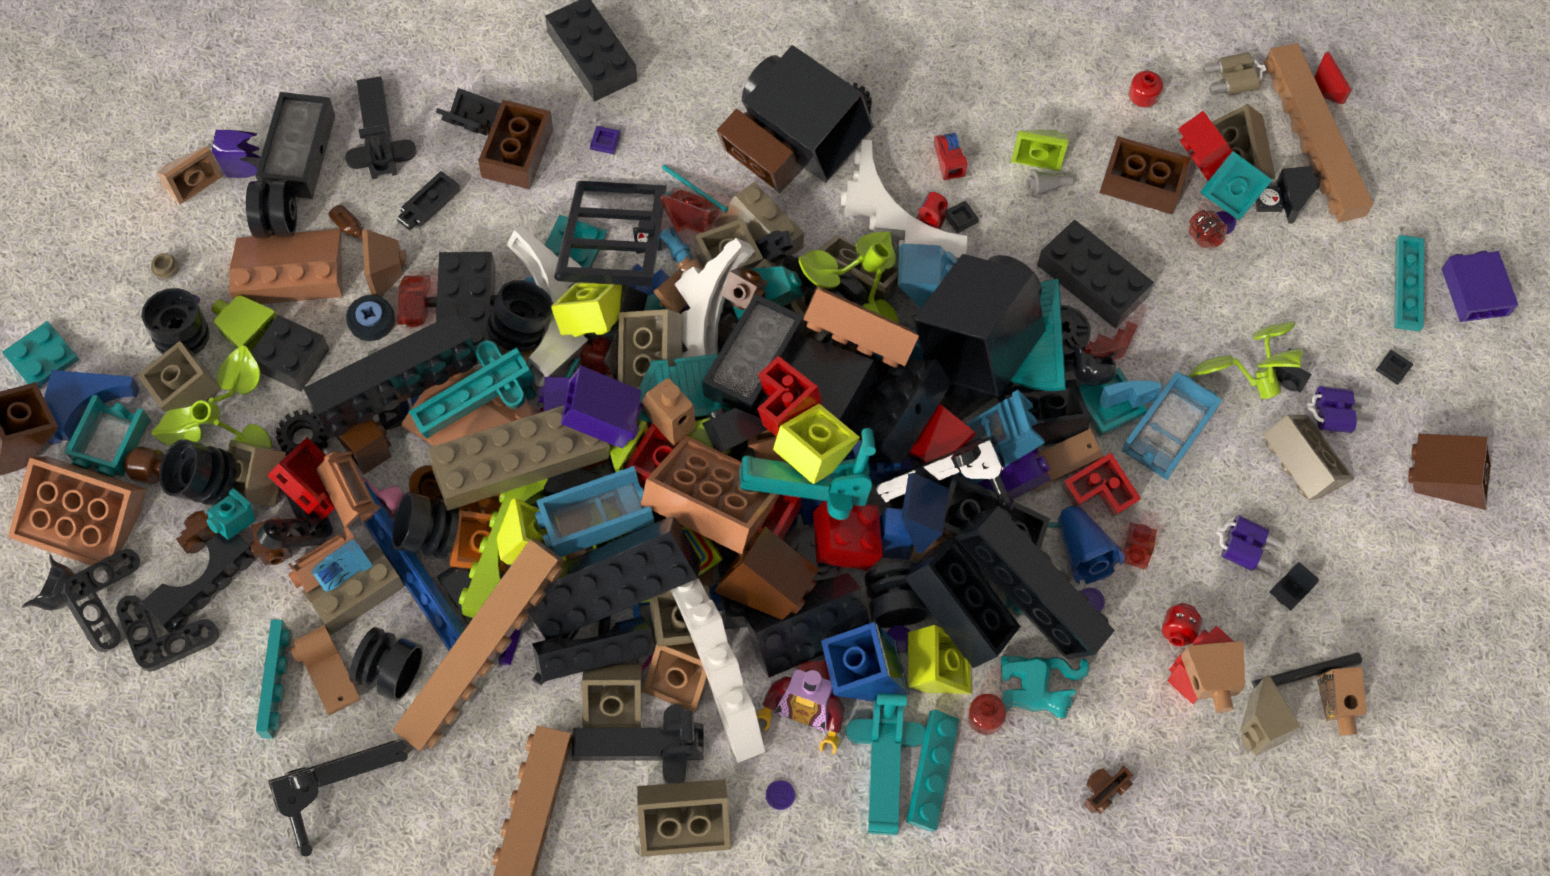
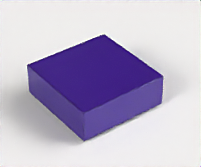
[590,126,621,155]

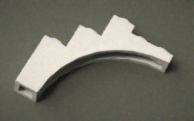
[840,139,967,260]
[507,225,588,387]
[675,238,755,418]
[671,578,765,763]

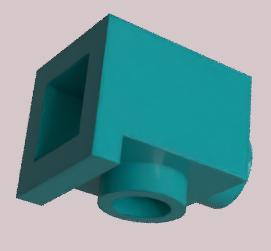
[207,488,255,540]

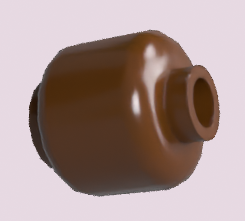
[124,446,165,484]

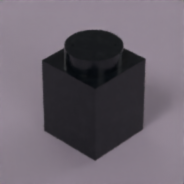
[742,45,874,183]
[913,254,1045,397]
[754,334,880,461]

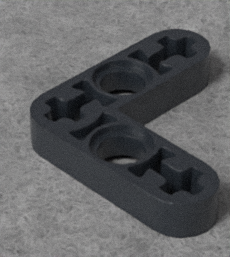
[257,492,333,549]
[60,549,140,652]
[116,595,219,672]

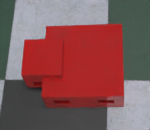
[267,437,335,520]

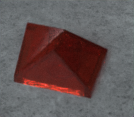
[660,188,721,233]

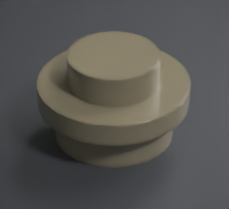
[151,253,178,279]

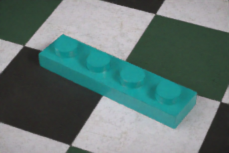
[1394,235,1425,332]
[256,619,292,739]
[906,709,960,832]

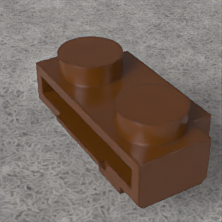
[176,511,218,554]
[1083,766,1133,815]

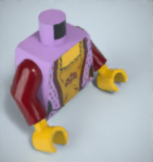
[756,669,845,755]

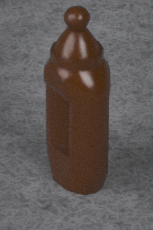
[329,205,363,240]

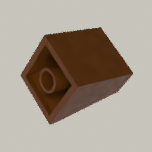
[0,382,58,476]
[1408,434,1492,510]
[714,527,819,620]

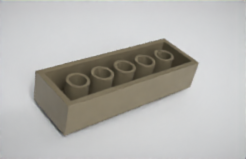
[428,405,610,511]

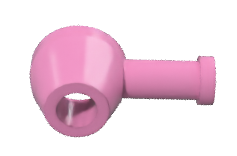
[362,477,404,517]

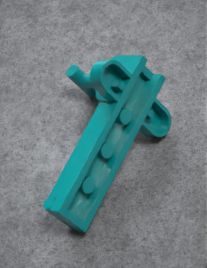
[409,340,537,438]
[739,428,876,520]
[845,693,926,836]

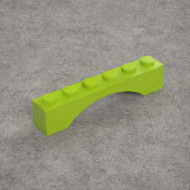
[459,478,548,618]

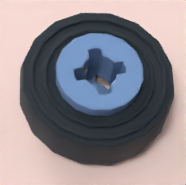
[346,295,395,341]

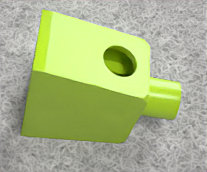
[211,295,277,353]

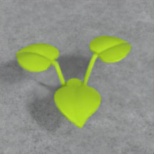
[799,232,899,323]
[1189,321,1303,399]
[151,345,273,449]

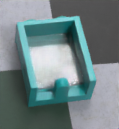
[64,395,152,478]

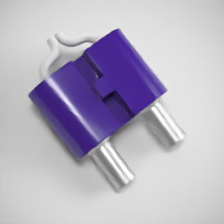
[1307,386,1372,433]
[1216,515,1284,574]

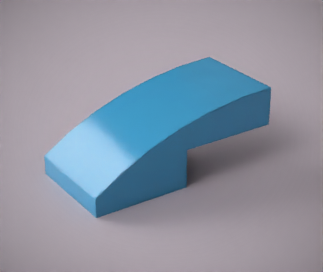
[1100,380,1162,409]

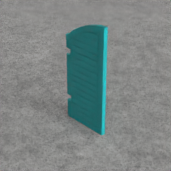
[1011,279,1066,391]
[637,354,731,423]

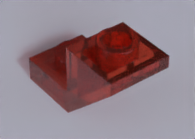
[397,275,431,327]
[1085,321,1138,360]

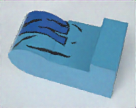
[312,539,373,591]

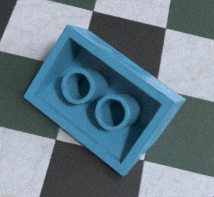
[898,243,957,308]

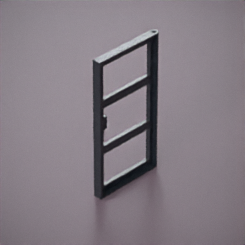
[554,181,667,287]

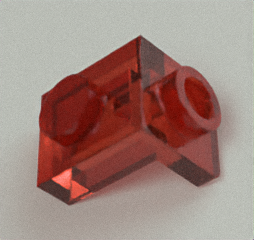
[1122,522,1157,569]

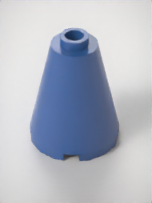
[1058,506,1125,584]

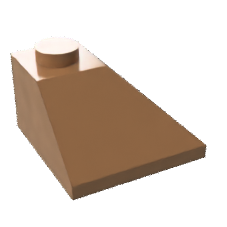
[156,146,223,205]
[362,230,407,297]
[642,643,709,713]

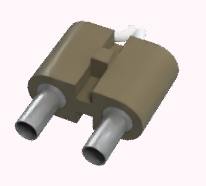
[1203,52,1266,95]

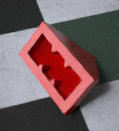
[1314,52,1352,104]

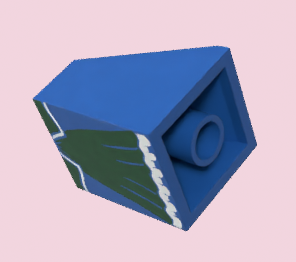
[821,622,910,702]

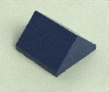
[901,473,949,553]

